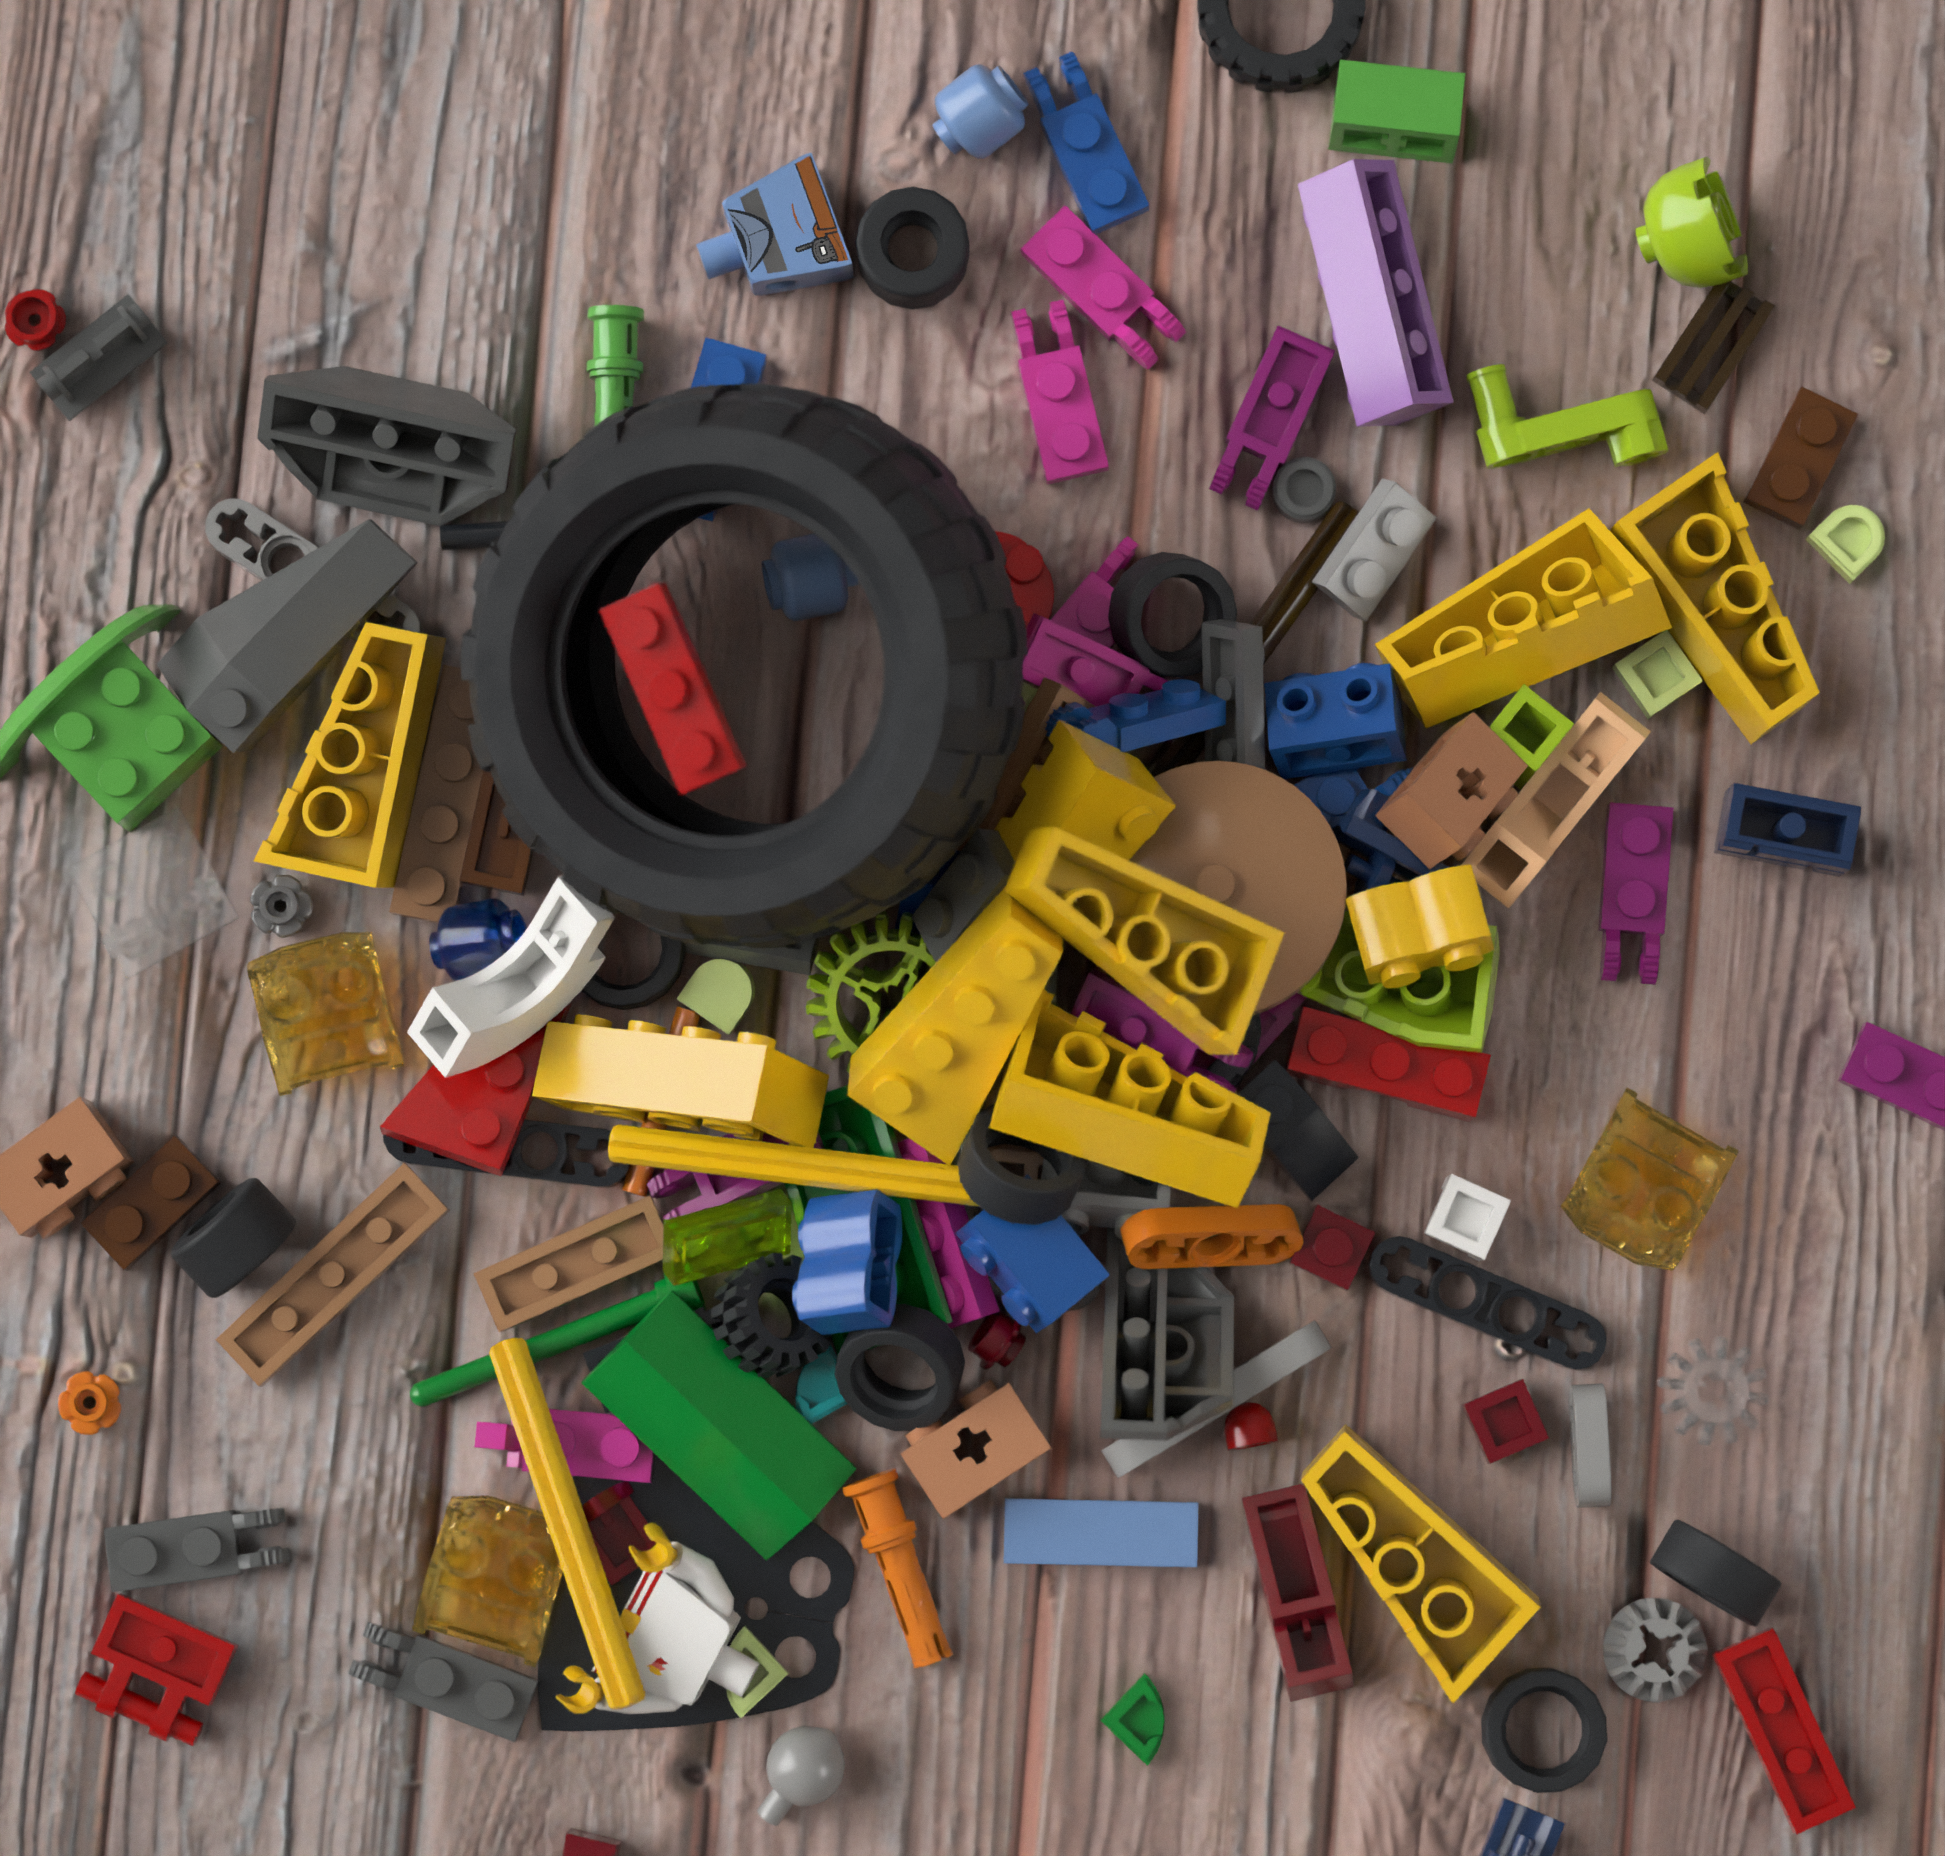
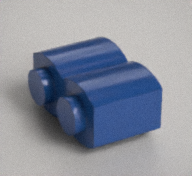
[792,1189,902,1335]

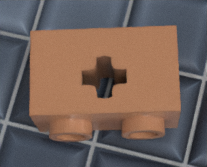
[1375,712,1528,869]
[0,1097,135,1239]
[900,1380,1051,1519]

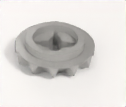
[1603,1598,1708,1702]

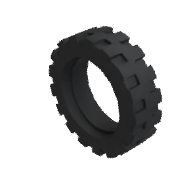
[1197,0,1366,93]

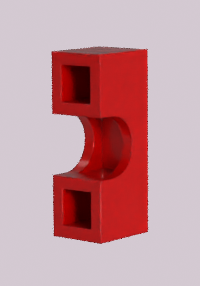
[1285,1006,1491,1122]

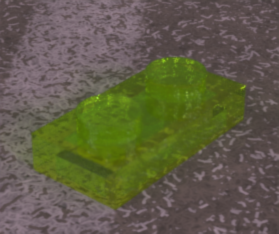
[663,1189,792,1286]

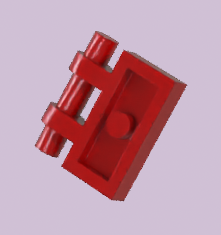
[75,1593,239,1747]

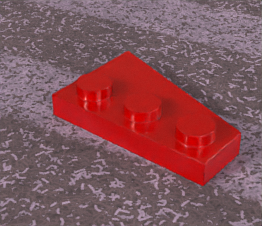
[380,1002,571,1177]

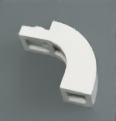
[407,876,615,1078]

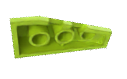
[1298,911,1500,1053]

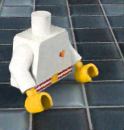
[556,1523,760,1714]

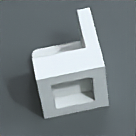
[1424,1174,1511,1261]

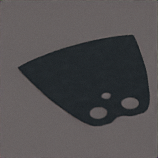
[538,1453,854,1731]

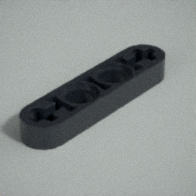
[383,1119,631,1188]
[1368,1236,1607,1370]

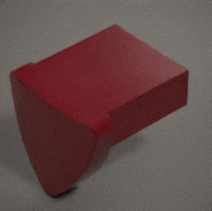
[582,1481,656,1585]

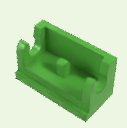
[1328,60,1465,164]

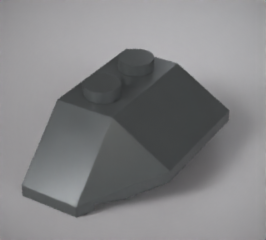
[257,366,516,526]
[1100,1227,1234,1441]

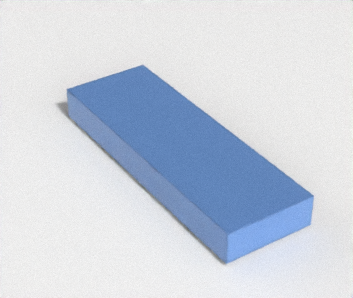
[1004,1498,1198,1567]

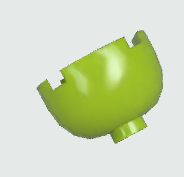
[1636,156,1748,288]

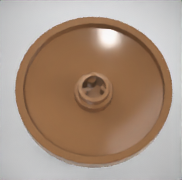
[1129,761,1347,1015]

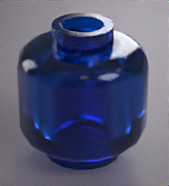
[429,898,527,981]

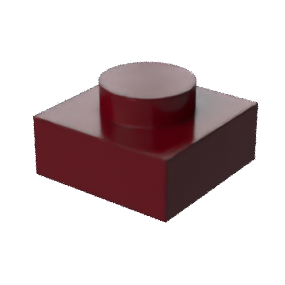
[1289,1205,1376,1291]
[1462,1379,1549,1464]

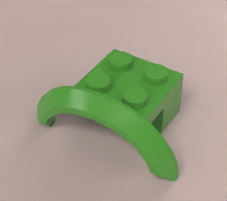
[0,604,223,832]

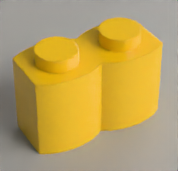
[1346,865,1494,988]

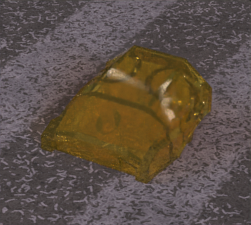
[247,932,404,1096]
[1560,1087,1739,1271]
[412,1495,563,1667]

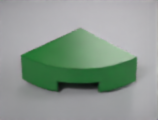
[1100,1673,1165,1766]

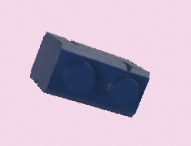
[1714,783,1861,877]

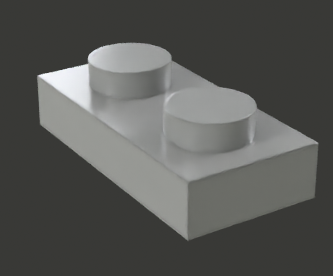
[1312,478,1437,621]

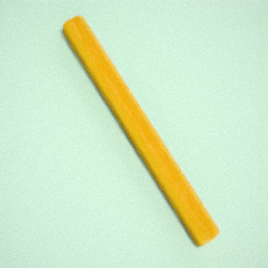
[608,1124,980,1207]
[489,1338,645,1710]

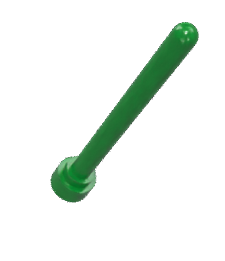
[410,1262,707,1407]

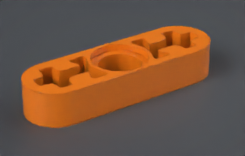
[1120,1204,1303,1269]

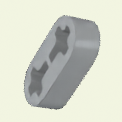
[1568,1383,1612,1508]

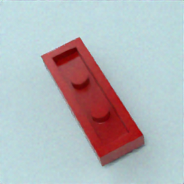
[600,582,747,795]
[1712,1627,1856,1834]

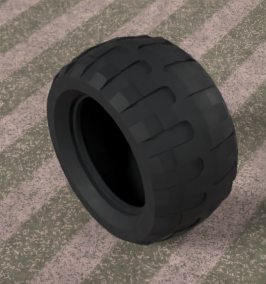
[460,384,1027,948]

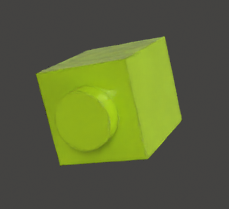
[1489,684,1574,790]

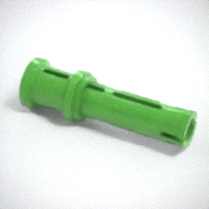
[587,305,644,426]

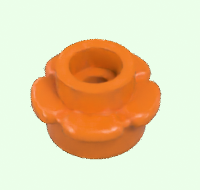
[58,1371,122,1435]

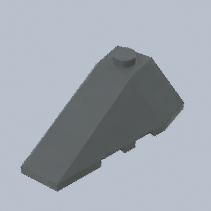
[156,519,418,753]

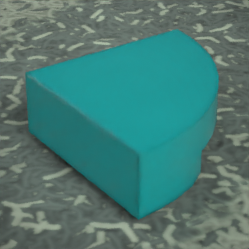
[795,1345,847,1423]

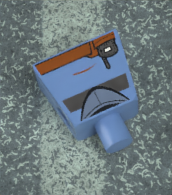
[696,152,854,296]

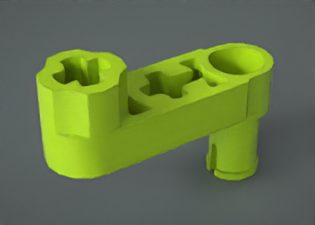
[1466,364,1669,469]

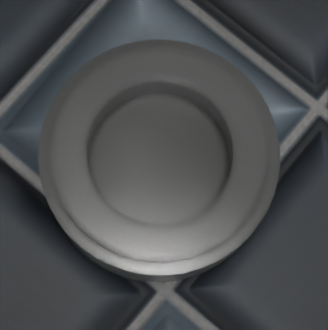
[1272,457,1336,523]

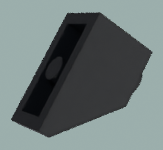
[1237,1060,1359,1202]

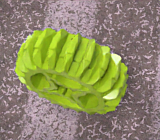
[806,911,936,1073]

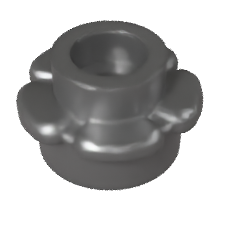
[250,875,313,938]

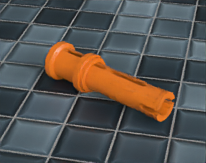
[842,1468,953,1668]

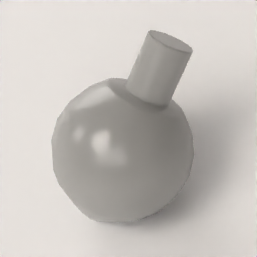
[757,1726,845,1826]

